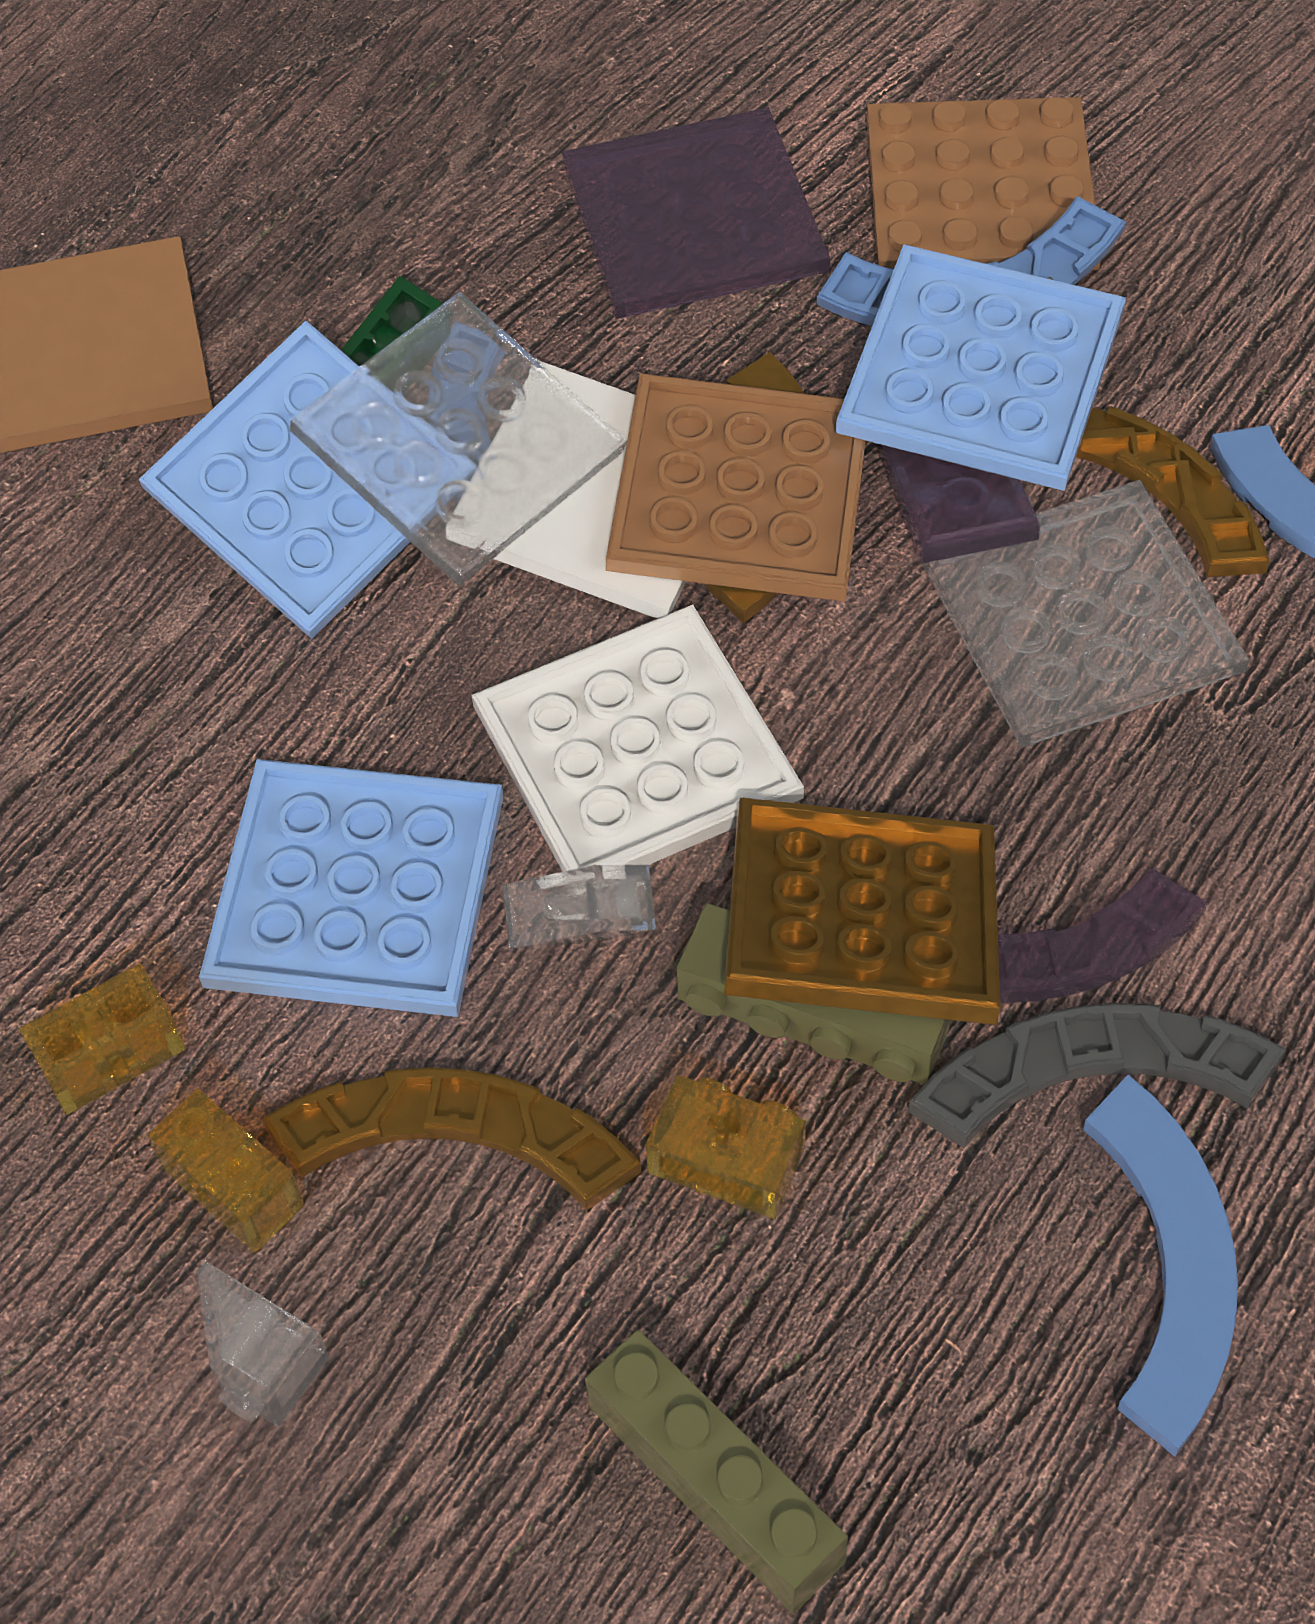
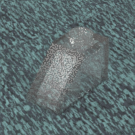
[503,865,656,949]
[197,1261,330,1427]

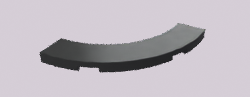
[908,1003,1286,1148]

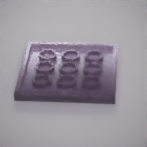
[562,107,830,319]

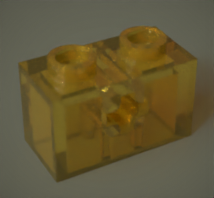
[19,963,186,1115]
[646,1074,806,1220]
[147,1088,305,1253]

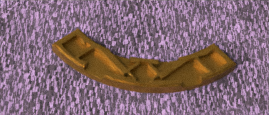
[1076,406,1270,577]

